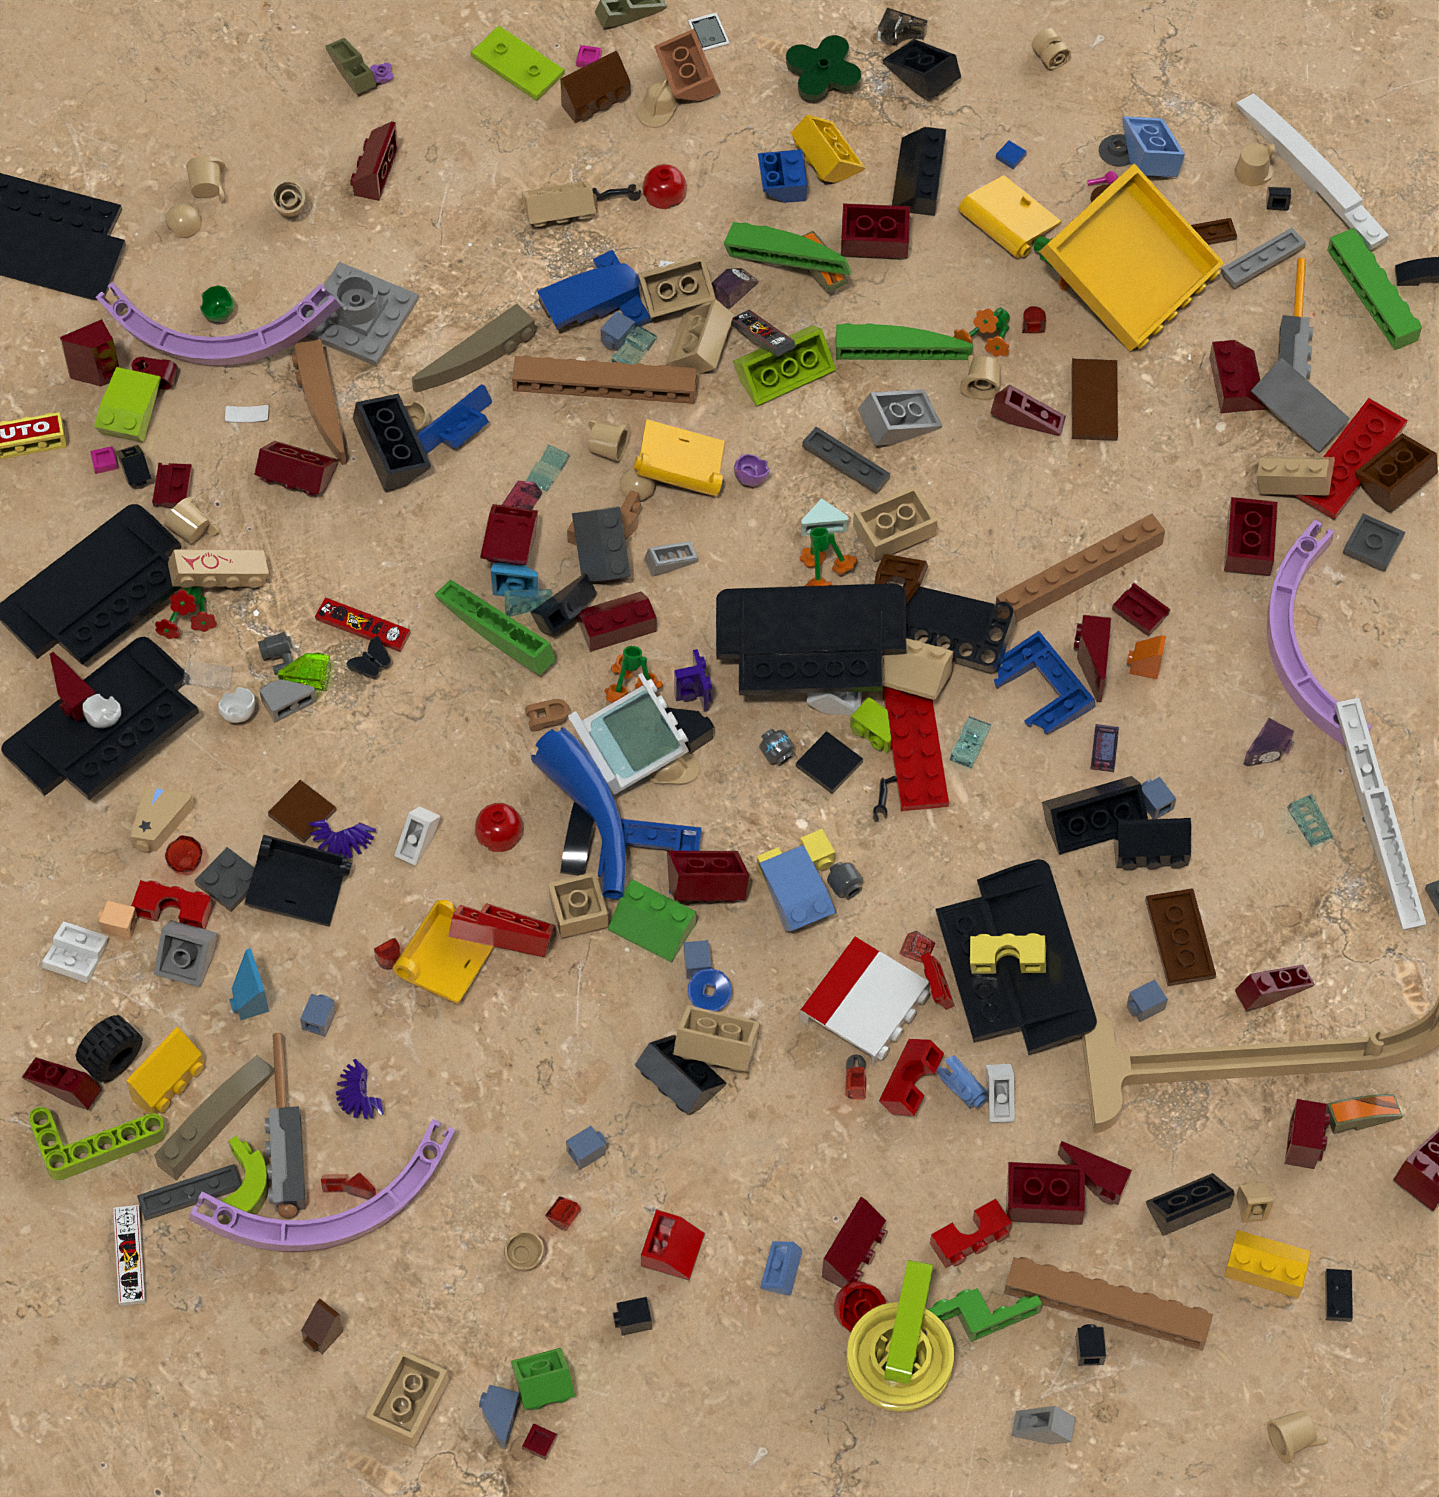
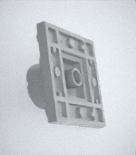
[306,262,419,366]

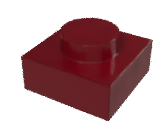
[522,1423,557,1460]

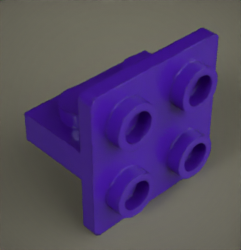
[674,649,712,712]

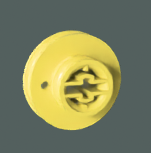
[846,1302,954,1412]

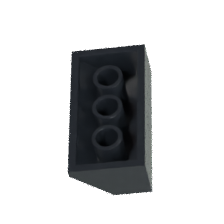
[892,127,946,216]
[353,393,431,491]
[1042,776,1148,854]

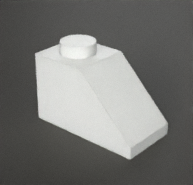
[394,806,441,866]
[986,1064,1015,1123]

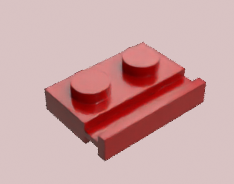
[921,952,955,1010]

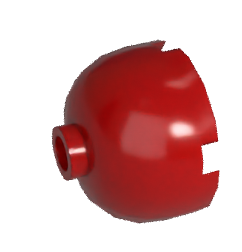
[642,164,687,209]
[475,803,523,852]
[834,1281,886,1332]

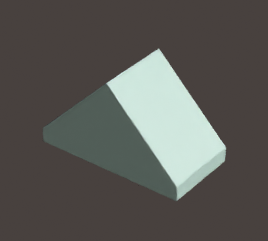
[801,498,848,536]

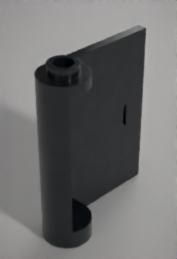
[244,835,352,927]

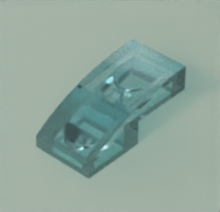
[611,325,657,364]
[526,444,570,492]
[950,716,991,769]

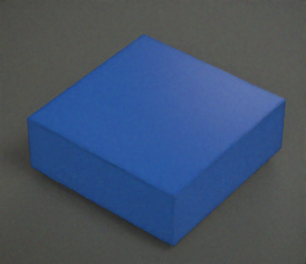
[996,140,1027,169]

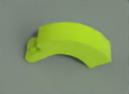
[221,1135,269,1222]

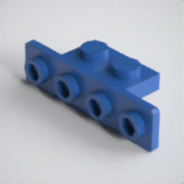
[417,384,492,454]

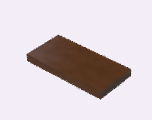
[1071,358,1118,441]
[1145,888,1216,986]

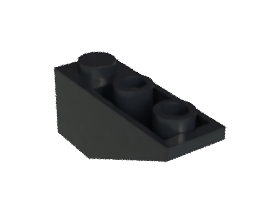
[530,573,597,635]

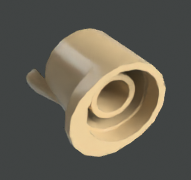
[1235,143,1275,186]
[186,156,225,201]
[270,175,305,217]
[960,355,1000,400]
[588,419,630,462]
[164,497,219,543]
[1267,1411,1328,1463]

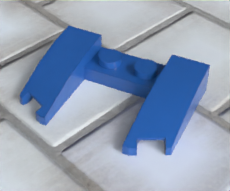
[994,631,1095,734]
[598,819,702,894]

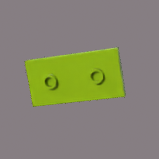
[471,26,565,101]

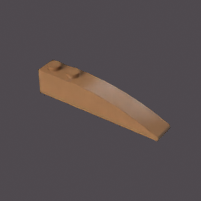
[291,339,346,465]

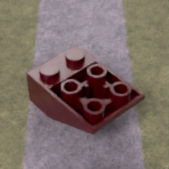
[480,504,538,565]
[1393,1129,1439,1211]

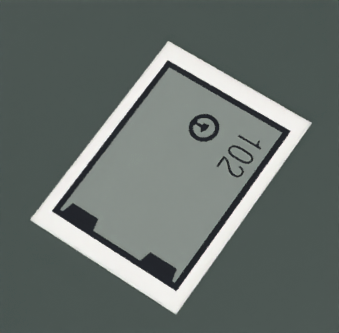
[688,13,730,50]

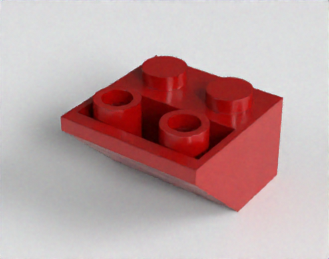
[641,1209,705,1281]

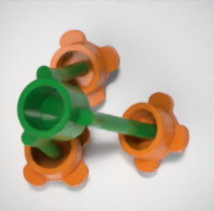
[604,646,663,703]

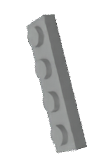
[1221,228,1306,288]

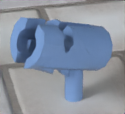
[936,1055,988,1109]

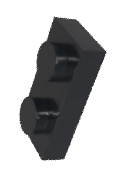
[1325,1269,1353,1322]

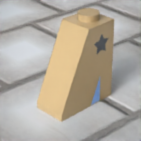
[130,786,194,852]

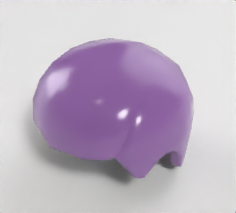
[734,454,770,486]

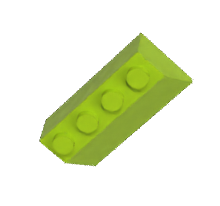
[733,325,836,406]

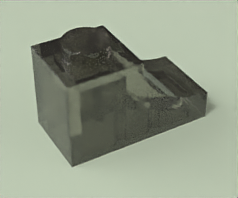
[877,8,928,46]

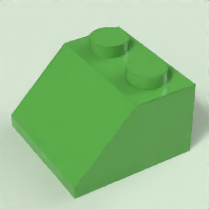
[511,1348,575,1410]

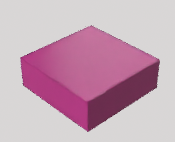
[576,45,602,67]
[90,446,118,474]

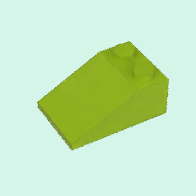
[94,367,161,443]

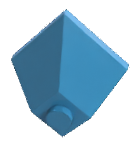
[491,561,540,601]
[229,948,269,1020]

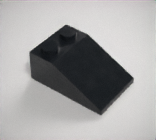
[882,39,961,98]

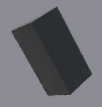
[1146,1173,1235,1236]

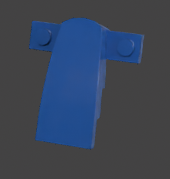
[537,249,651,329]

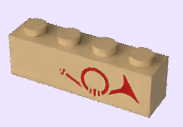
[168,550,269,588]

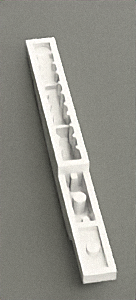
[1236,93,1389,250]
[1334,698,1426,930]

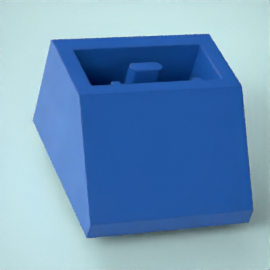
[758,149,807,203]

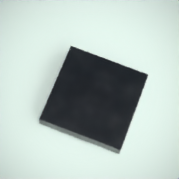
[796,731,863,794]

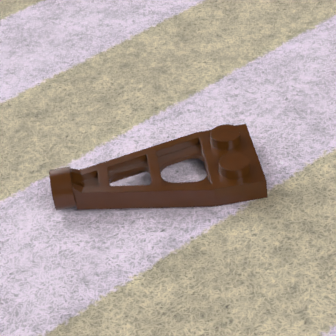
[874,554,928,604]

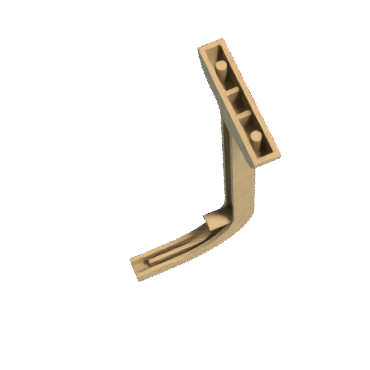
[1081,996,1439,1133]

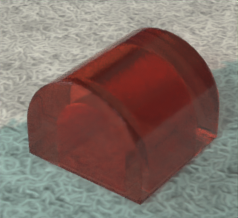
[1022,306,1046,333]
[374,938,401,970]
[845,1067,867,1100]
[545,1196,582,1231]

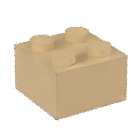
[548,872,608,938]

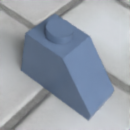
[479,1385,520,1449]

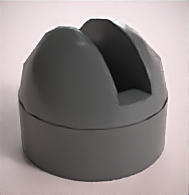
[846,1054,866,1076]

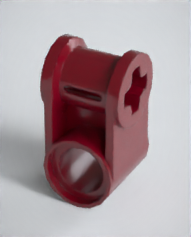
[131,356,178,390]

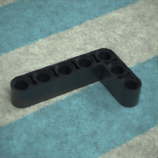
[906,601,1016,672]

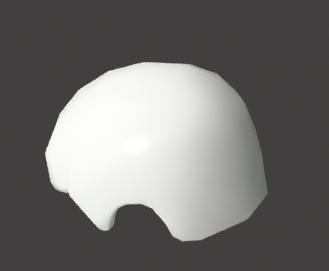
[218,687,255,723]
[83,694,121,728]

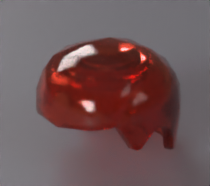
[165,835,203,874]

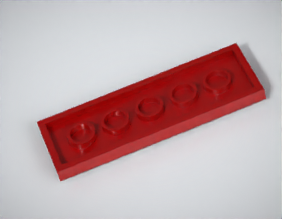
[1295,398,1408,519]
[882,686,949,812]

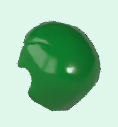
[200,285,235,322]

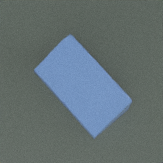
[760,1241,802,1295]

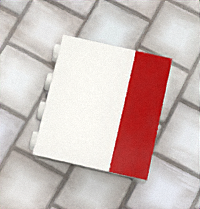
[800,936,930,1066]

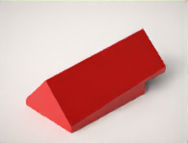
[448,903,556,957]

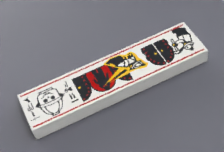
[113,1205,146,1306]

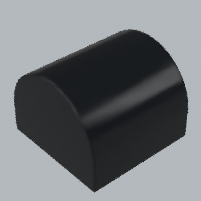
[1266,187,1291,210]

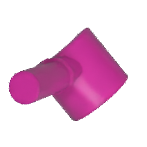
[1087,171,1118,186]

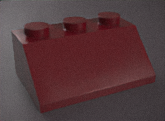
[350,121,398,201]
[60,319,119,387]
[1209,340,1266,413]
[254,441,339,496]
[576,591,657,652]
[667,851,749,902]
[1006,1162,1085,1225]
[822,1197,888,1288]

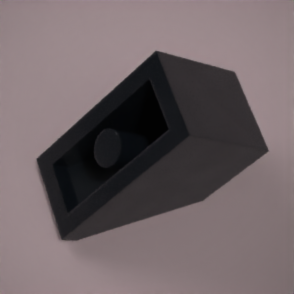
[116,445,151,487]
[661,708,714,754]

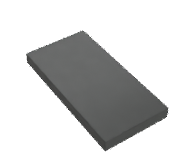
[1250,358,1350,453]

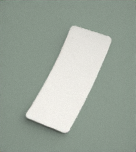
[225,405,269,422]

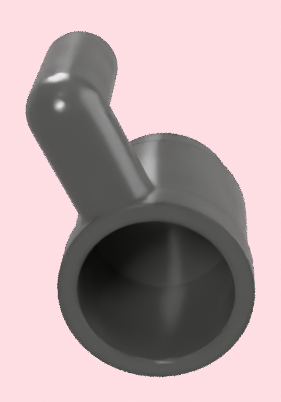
[258,632,294,675]

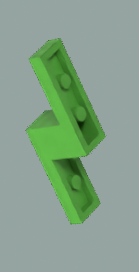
[922,1288,1042,1342]

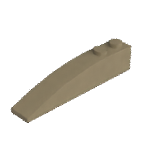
[412,304,535,393]
[154,1055,275,1181]

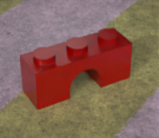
[131,880,213,929]
[879,1039,944,1116]
[930,1198,1012,1268]

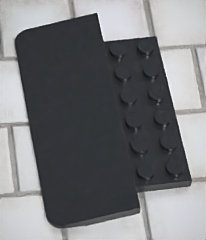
[0,173,126,300]
[0,504,182,665]
[716,583,907,695]
[1,637,199,800]
[935,859,1097,1055]

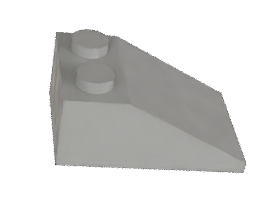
[858,389,942,446]

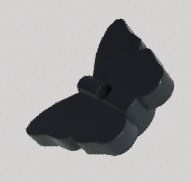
[346,636,391,679]

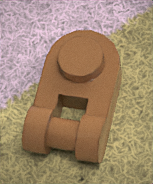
[525,699,569,732]

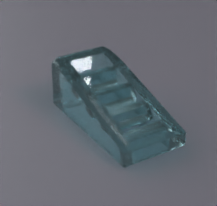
[504,589,552,617]
[1287,794,1333,847]

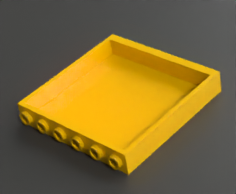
[1039,163,1224,351]

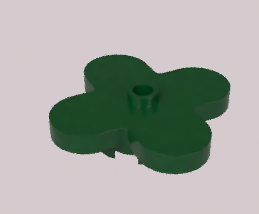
[786,35,861,101]

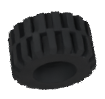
[75,1015,143,1082]

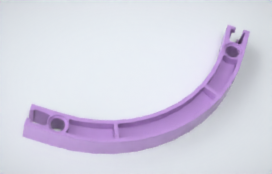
[96,282,341,365]
[1267,519,1372,747]
[189,1119,455,1251]

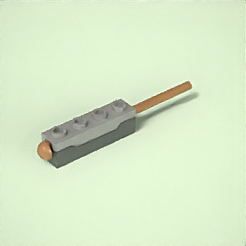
[265,1033,306,1219]

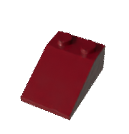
[1073,615,1111,702]

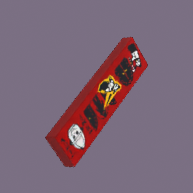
[315,597,411,652]

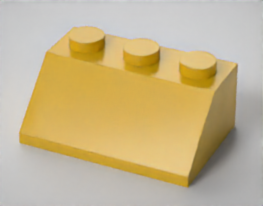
[790,115,865,183]
[126,1027,204,1114]
[1224,1230,1311,1298]

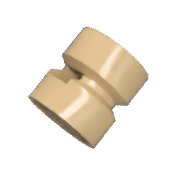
[1031,28,1071,70]

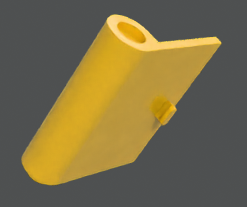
[958,175,1062,258]
[633,419,725,497]
[393,900,494,1004]

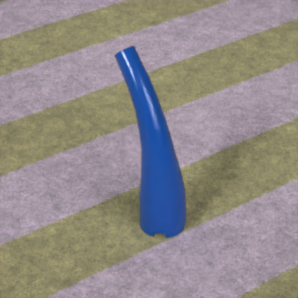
[531,727,626,899]

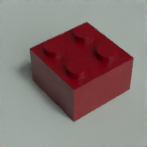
[1284,1099,1330,1169]

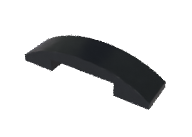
[1395,257,1439,286]
[560,802,595,876]

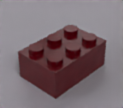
[841,203,910,258]
[1224,497,1278,575]

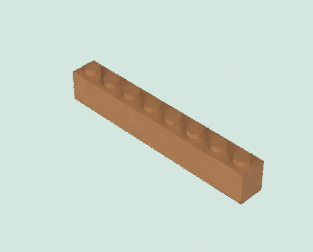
[512,355,696,404]
[995,514,1165,623]
[1004,1257,1213,1351]

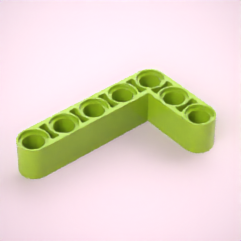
[29,1107,166,1180]
[884,1260,933,1385]

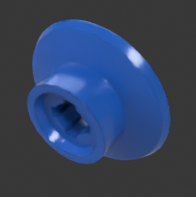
[688,968,732,1011]

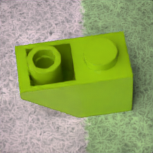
[850,697,891,754]

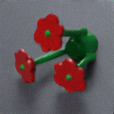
[155,586,217,639]

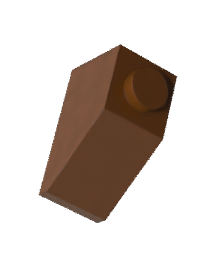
[301,1299,343,1355]

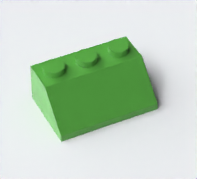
[608,879,696,963]

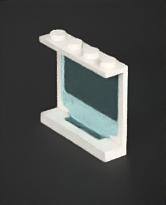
[568,673,689,795]

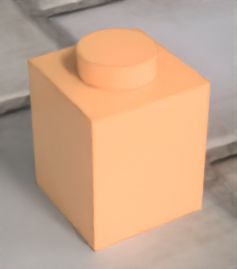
[98,901,138,939]

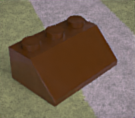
[560,51,631,123]
[1355,433,1438,511]

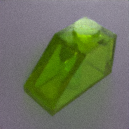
[278,652,331,692]

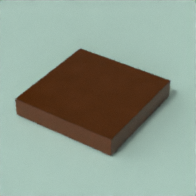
[268,780,337,843]

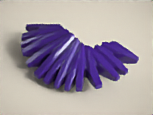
[310,819,376,859]
[336,1059,384,1119]

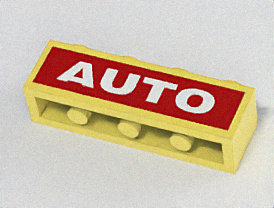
[0,412,67,459]

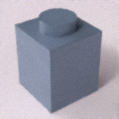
[600,311,635,352]
[1141,777,1176,819]
[684,940,711,979]
[1127,980,1168,1022]
[300,994,336,1037]
[566,1126,607,1170]

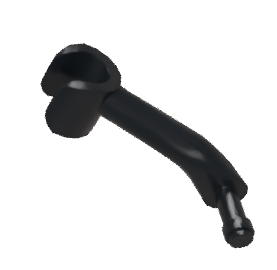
[592,184,641,201]
[873,776,897,822]

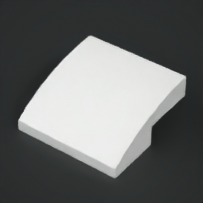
[42,921,108,983]

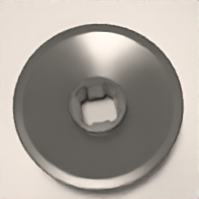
[1098,134,1131,167]

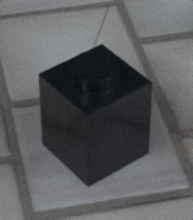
[612,1297,652,1336]
[1075,1324,1106,1366]

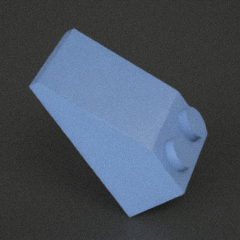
[1122,116,1185,178]
[759,845,836,931]

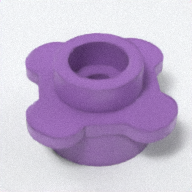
[370,62,394,84]

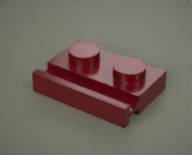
[152,463,193,508]
[1112,583,1171,636]

